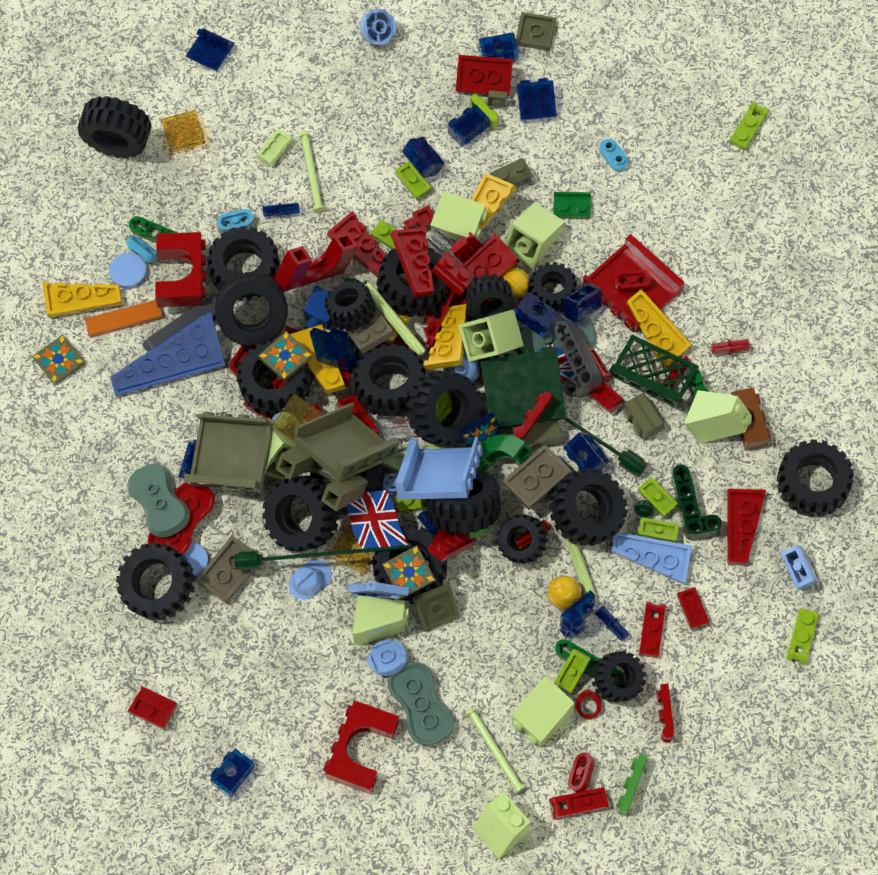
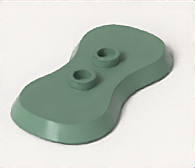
[515,314,597,355]
[127,463,190,538]
[388,662,454,746]

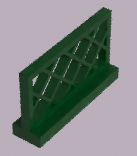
[609,335,699,409]

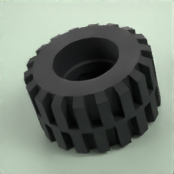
[529,262,577,314]
[465,274,515,320]
[324,281,376,331]
[496,514,549,564]
[591,651,646,703]

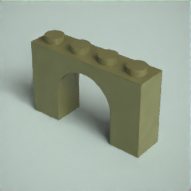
[512,420,562,503]
[276,445,368,511]

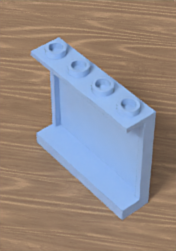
[395,437,483,500]

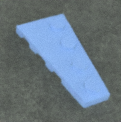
[611,532,692,585]
[347,582,409,599]

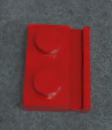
[449,232,483,263]
[431,252,475,296]
[128,686,177,730]

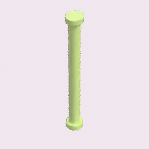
[299,131,325,213]
[465,707,526,794]

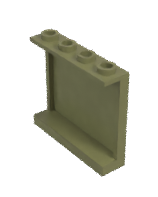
[293,402,400,482]
[184,412,274,492]

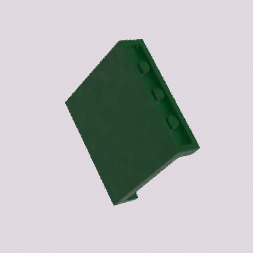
[481,346,568,430]

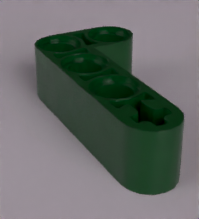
[671,465,722,541]

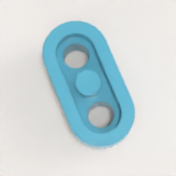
[599,139,628,172]
[217,209,254,233]
[126,235,158,263]

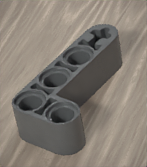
[554,321,602,398]

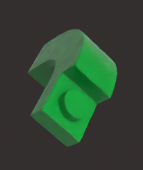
[476,434,533,473]

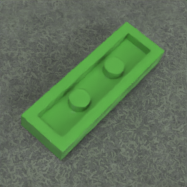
[617,753,648,816]

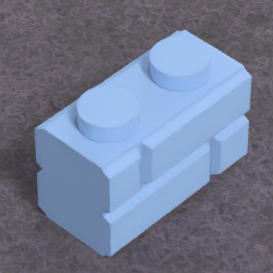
[780,545,819,590]

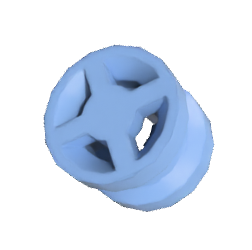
[383,473,398,496]

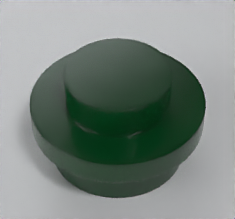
[634,500,654,517]

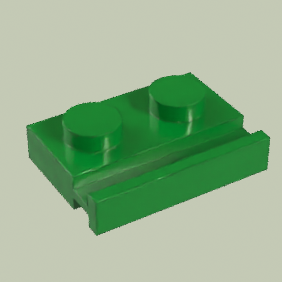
[553,192,591,219]

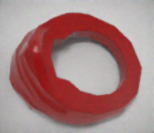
[576,689,602,720]

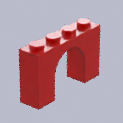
[155,232,206,307]
[274,232,358,292]
[323,700,400,795]

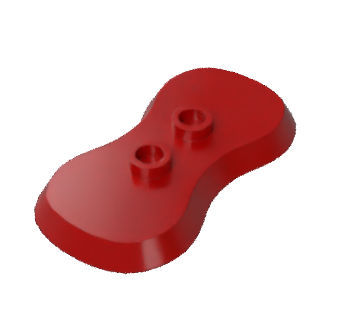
[148,482,215,555]

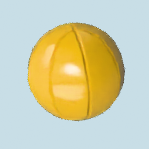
[503,268,530,300]
[547,575,582,610]

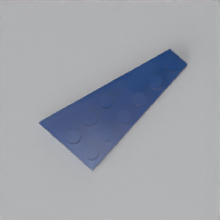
[110,310,225,396]

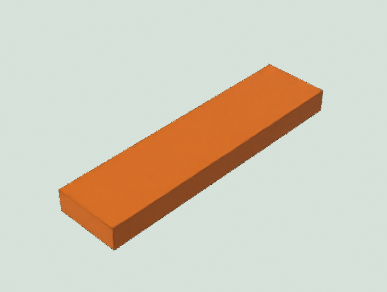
[85,300,162,337]

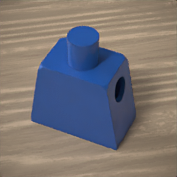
[304,285,333,330]

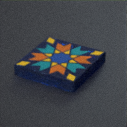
[459,412,501,448]

